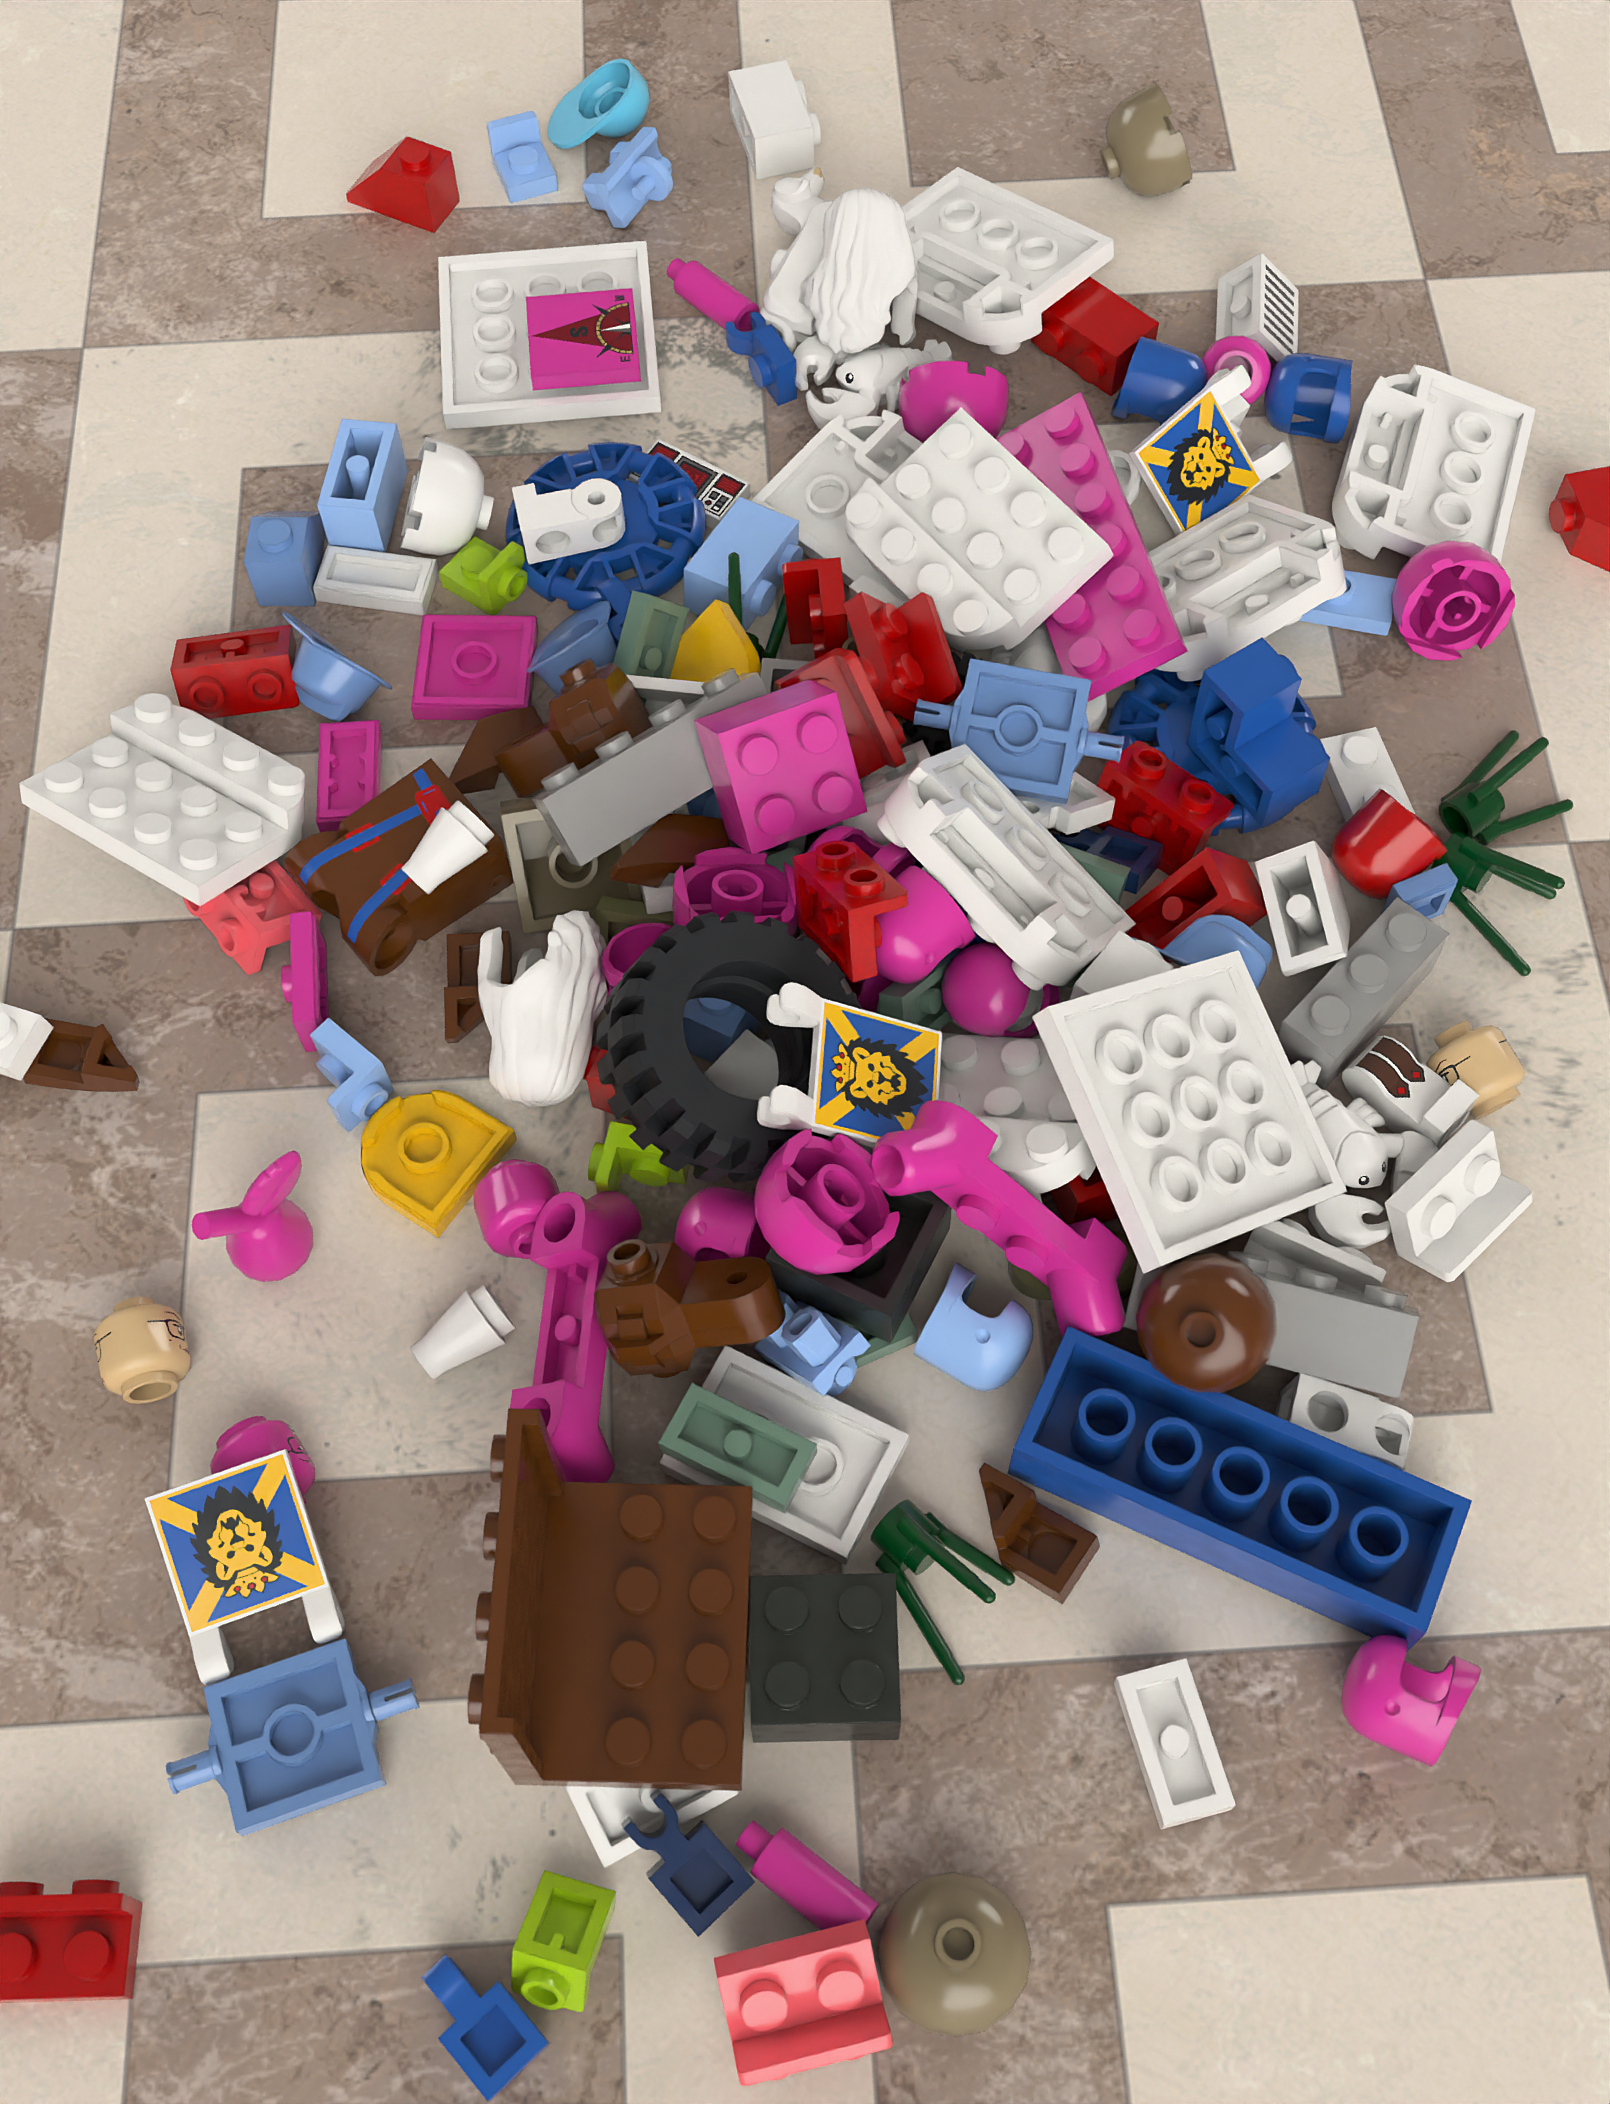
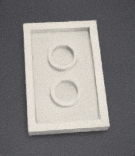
[659,1345,909,1565]

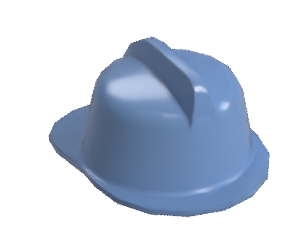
[526,601,617,694]
[282,612,393,722]
[1131,914,1273,990]

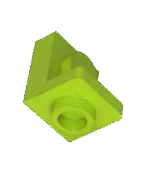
[439,536,528,615]
[588,1121,690,1193]
[511,1870,616,2012]

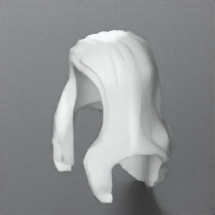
[804,187,918,354]
[477,910,608,1107]

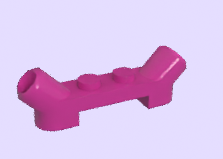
[871,1100,1128,1337]
[510,1191,642,1483]

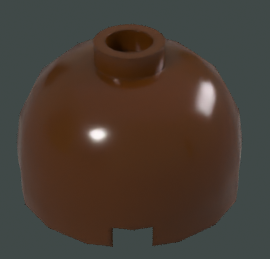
[1136,1252,1278,1393]

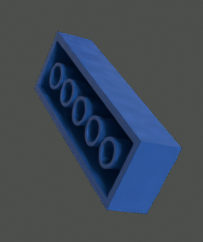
[1008,1326,1472,1653]

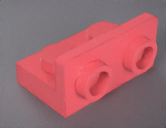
[183,860,322,975]
[714,1919,893,2086]

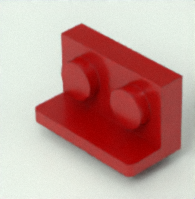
[782,557,848,659]
[843,591,963,722]
[170,624,300,719]
[774,647,907,780]
[1097,741,1234,876]
[792,840,908,982]
[0,1879,143,2003]

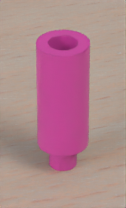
[667,258,759,332]
[735,1820,880,1930]

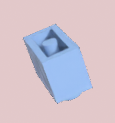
[317,419,408,553]
[684,497,803,632]

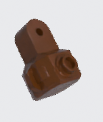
[493,658,653,798]
[594,1239,786,1378]

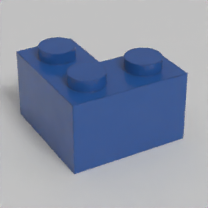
[1186,637,1330,827]

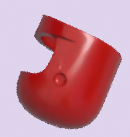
[1331,788,1448,900]

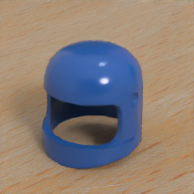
[1110,336,1208,426]
[1264,353,1353,444]

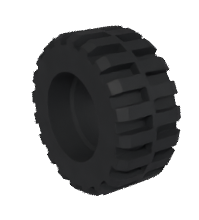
[596,911,861,1183]

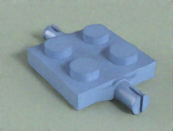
[913,658,1125,804]
[166,1638,420,1836]

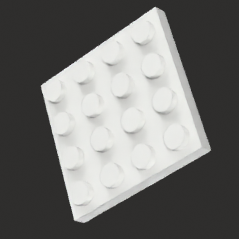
[438,241,662,430]
[1032,950,1347,1274]

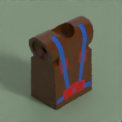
[285,758,514,976]

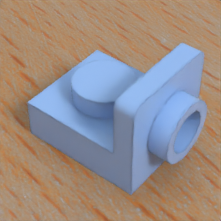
[487,111,558,203]
[310,1018,394,1132]

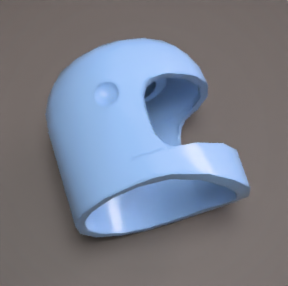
[914,1262,1034,1392]

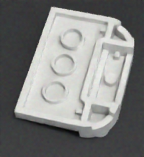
[902,167,1114,355]
[1332,365,1536,563]
[846,408,1114,653]
[751,410,923,603]
[1148,494,1347,682]
[19,693,305,906]
[877,744,1136,991]
[857,1033,1096,1203]

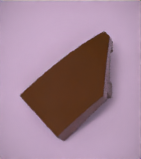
[449,706,543,794]
[609,814,730,888]
[444,931,512,1044]
[23,1018,140,1092]
[979,1462,1100,1604]

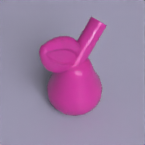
[192,1150,313,1282]

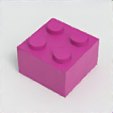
[694,679,868,855]

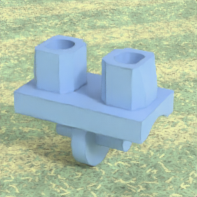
[583,127,673,229]
[754,1290,871,1397]

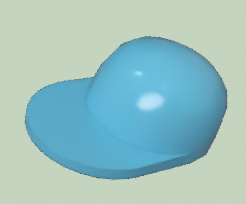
[548,58,650,149]

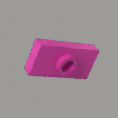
[316,720,382,833]
[281,911,329,1052]

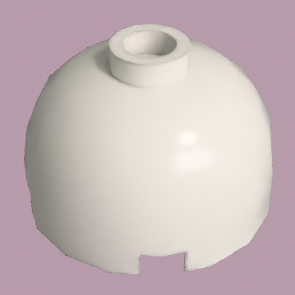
[400,437,494,556]

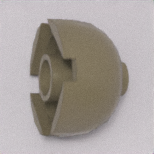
[1100,83,1192,196]
[878,1871,1032,2037]

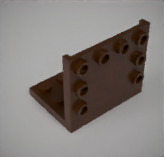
[468,1408,753,1791]

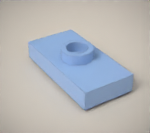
[1299,570,1397,636]

